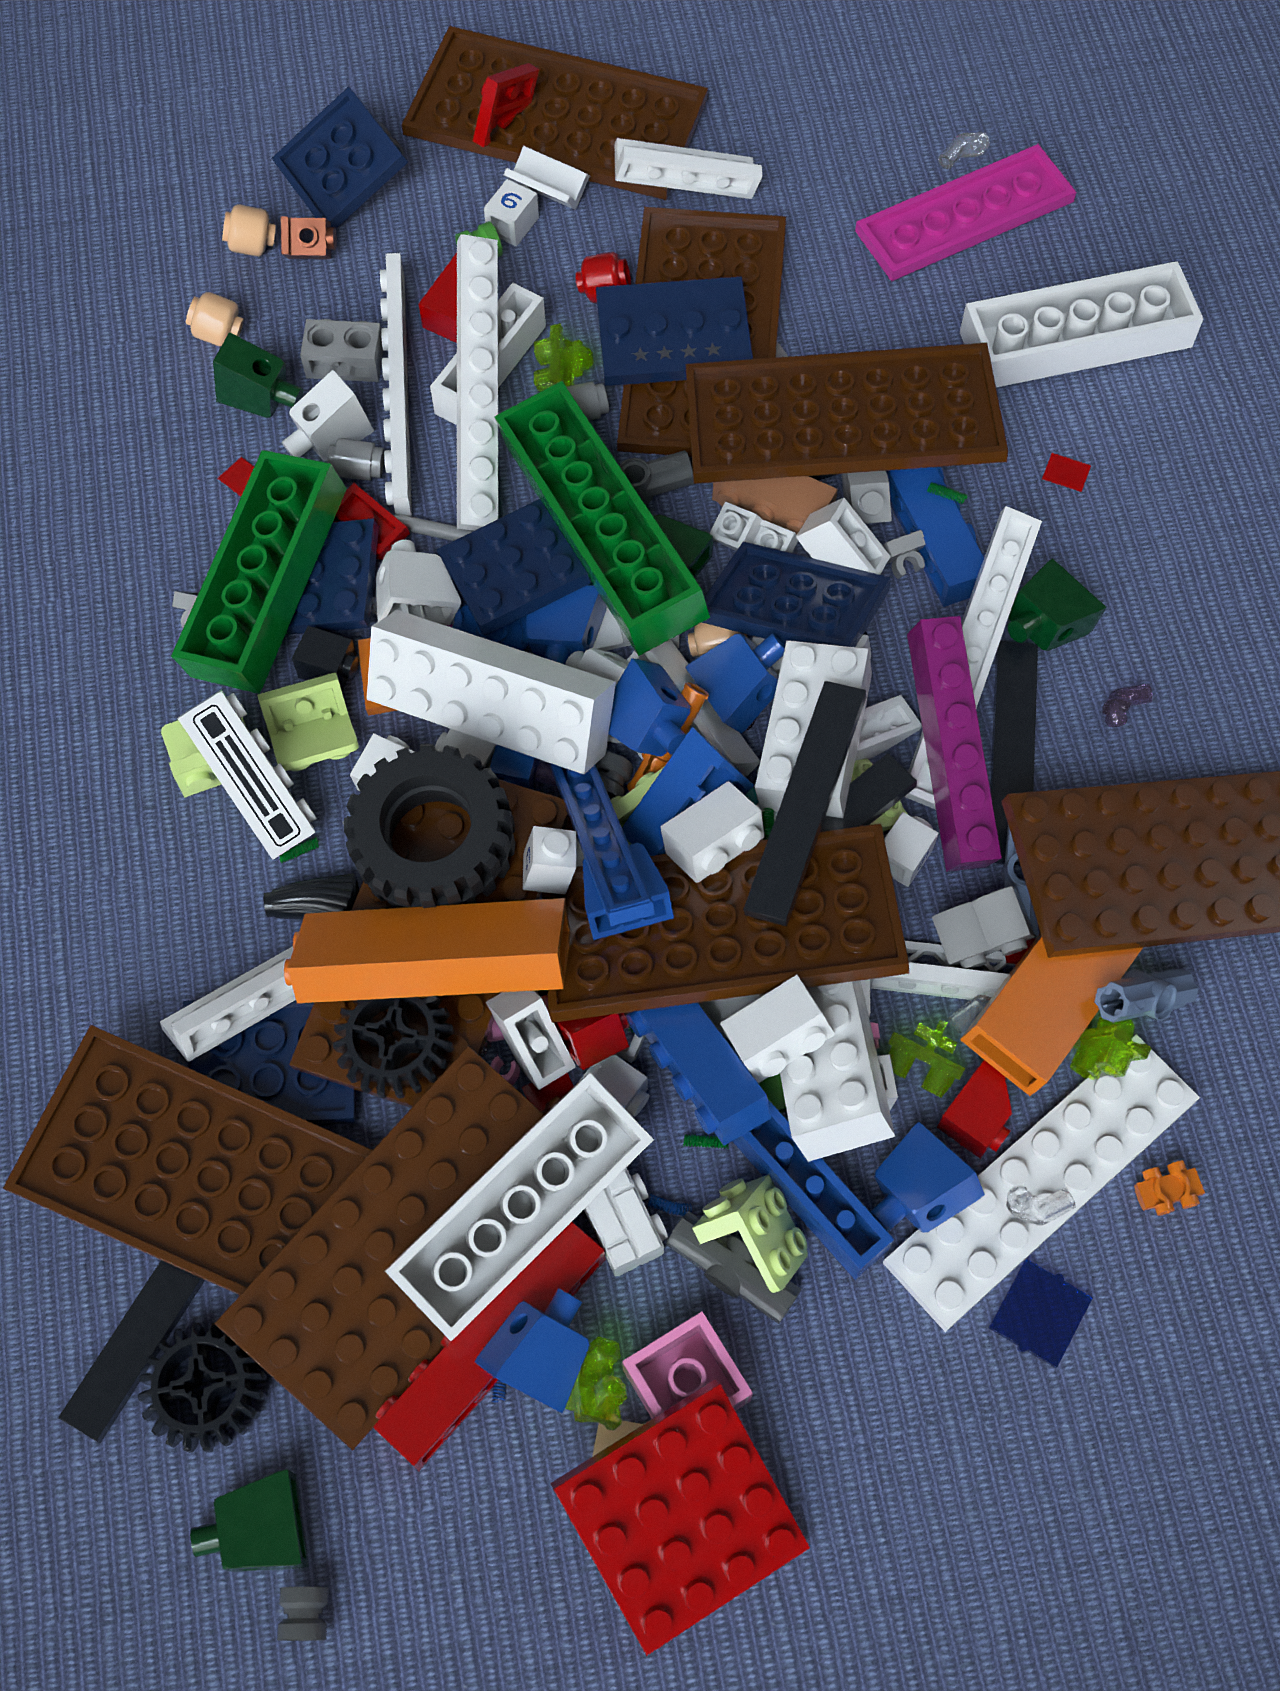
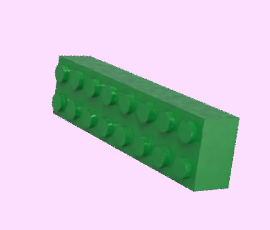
[494,381,710,656]

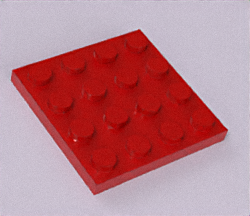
[550,1379,810,1656]

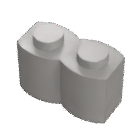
[932,886,1035,969]

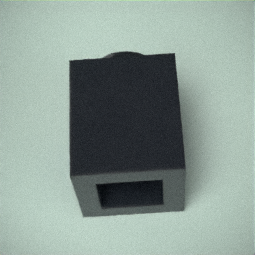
[292,626,359,691]

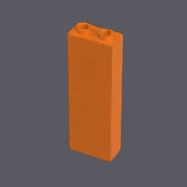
[284,898,571,1003]
[960,932,1143,1096]

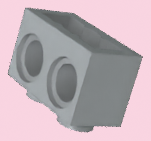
[300,319,384,382]

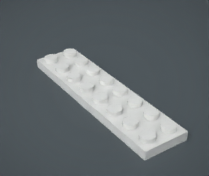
[883,1034,1200,1332]

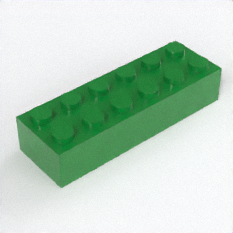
[171,450,347,694]

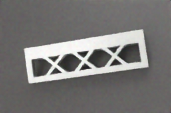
[614,138,762,199]
[870,941,1016,1002]
[160,946,296,1062]

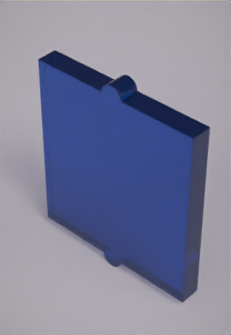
[988,1259,1093,1368]

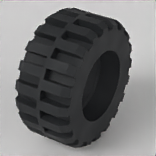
[344,744,516,908]

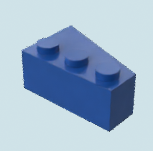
[622,727,754,856]

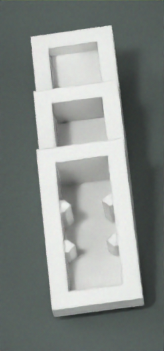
[757,695,922,773]

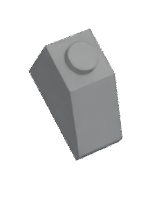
[842,470,892,524]

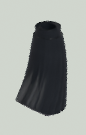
[263,873,359,920]

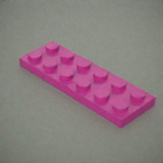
[855,144,1076,281]

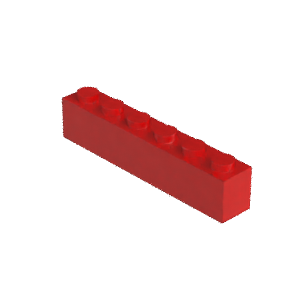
[373,1222,606,1471]

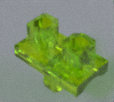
[534,323,594,392]
[1070,1016,1151,1080]
[888,1019,965,1098]
[565,1336,627,1431]

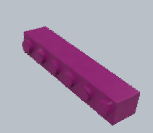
[907,616,1002,872]

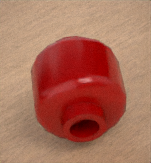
[575,251,631,304]

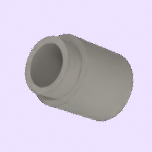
[567,381,609,421]
[327,438,384,481]

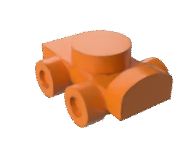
[1134,1160,1205,1216]

